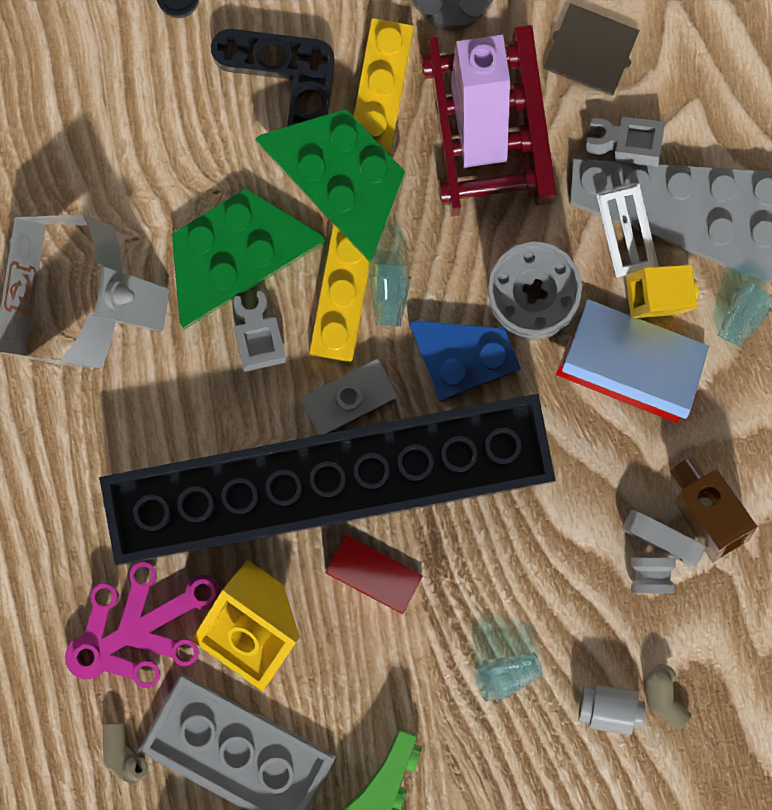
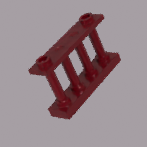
[421,25,557,217]

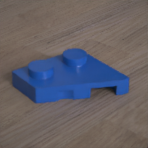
[409,321,521,402]

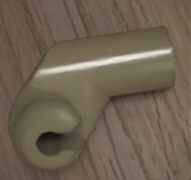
[645,664,692,731]
[102,723,148,783]

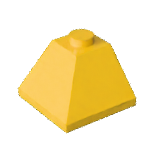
[192,559,300,691]

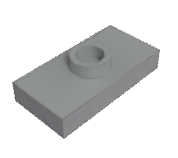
[300,359,398,435]

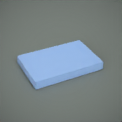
[562,299,709,419]

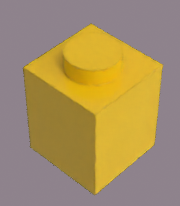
[626,265,699,318]

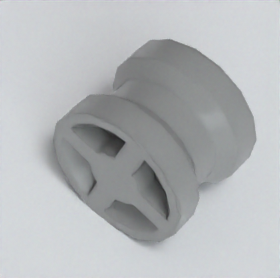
[631,558,676,594]

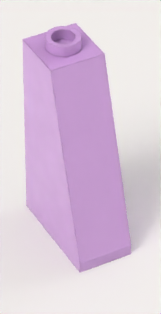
[451,35,510,168]

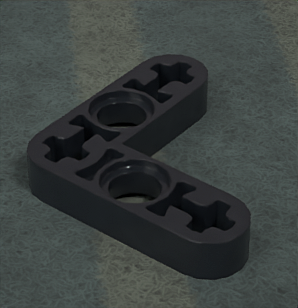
[211,29,335,126]

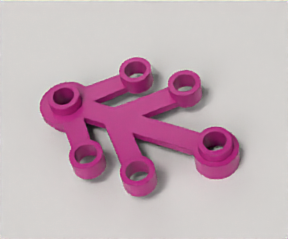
[65,562,222,688]

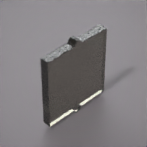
[544,3,640,96]

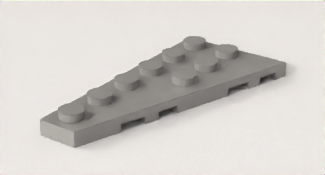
[569,159,772,286]

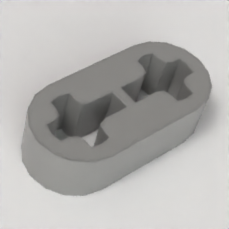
[622,510,706,567]

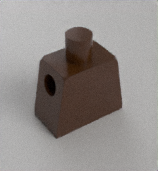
[670,457,758,563]

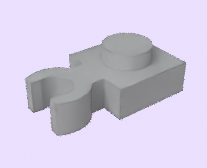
[586,116,665,167]
[233,291,286,372]

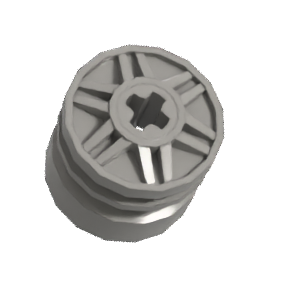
[488,241,582,340]

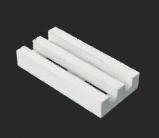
[596,181,659,278]

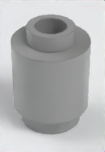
[578,684,645,735]

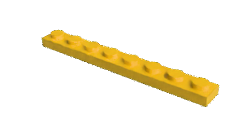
[309,18,414,363]

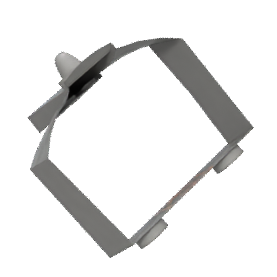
[0,215,169,368]

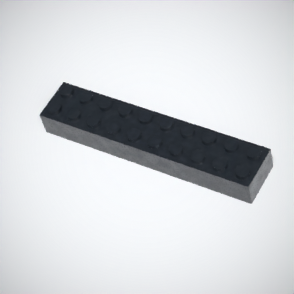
[99,393,556,566]

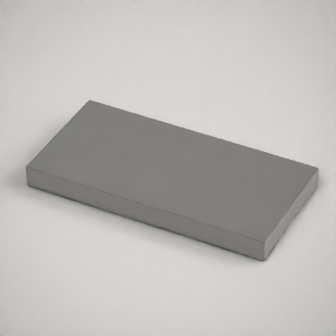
[138,672,336,810]

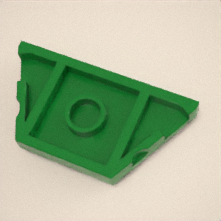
[255,109,406,263]
[172,188,325,330]

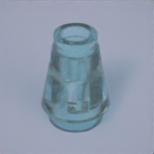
[369,264,412,326]
[718,280,772,348]
[474,652,543,703]

